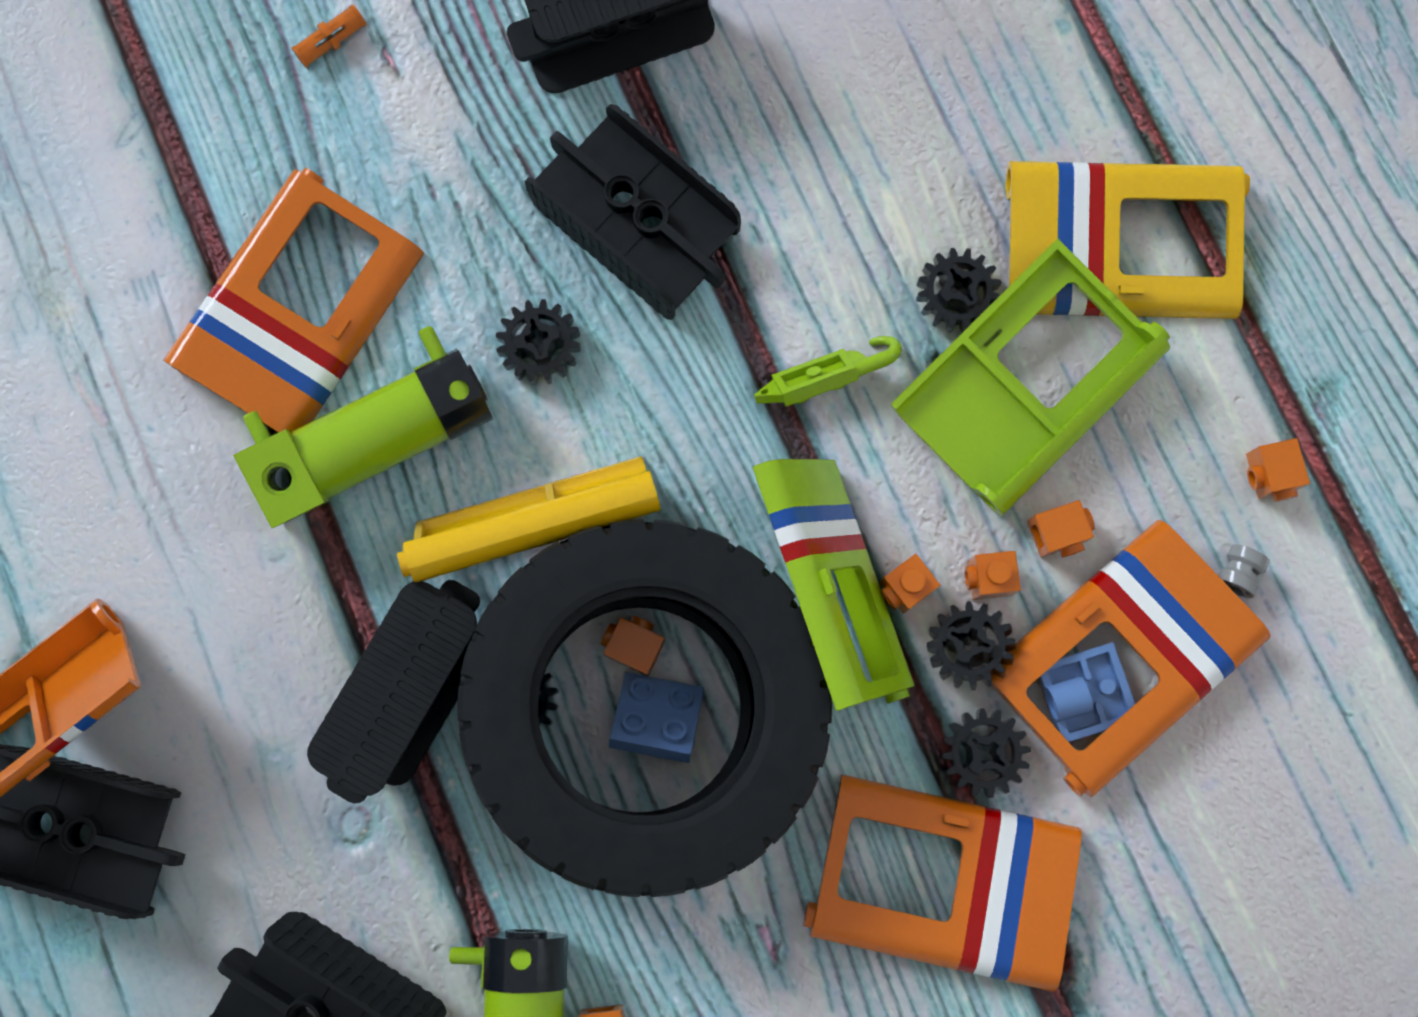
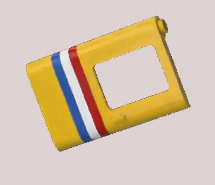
[1005,161,1250,319]

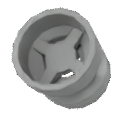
[1218,544,1270,598]

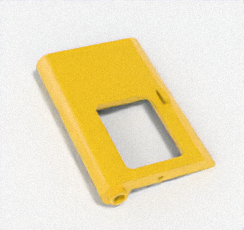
[397,456,661,583]

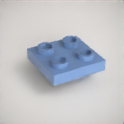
[1038,642,1135,742]
[608,672,704,763]

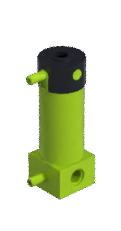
[233,326,493,528]
[449,929,568,1017]

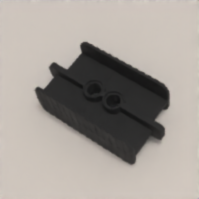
[507,0,715,93]
[524,104,741,320]
[307,580,480,804]
[0,744,186,919]
[209,911,447,1017]

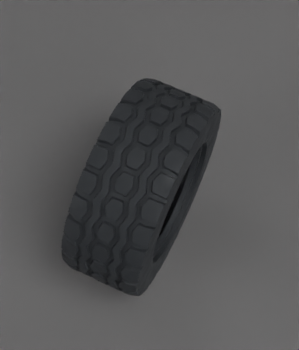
[457,519,832,897]

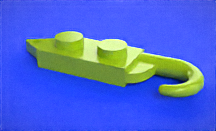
[754,336,902,407]

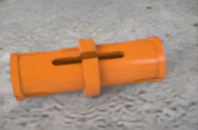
[291,4,367,68]

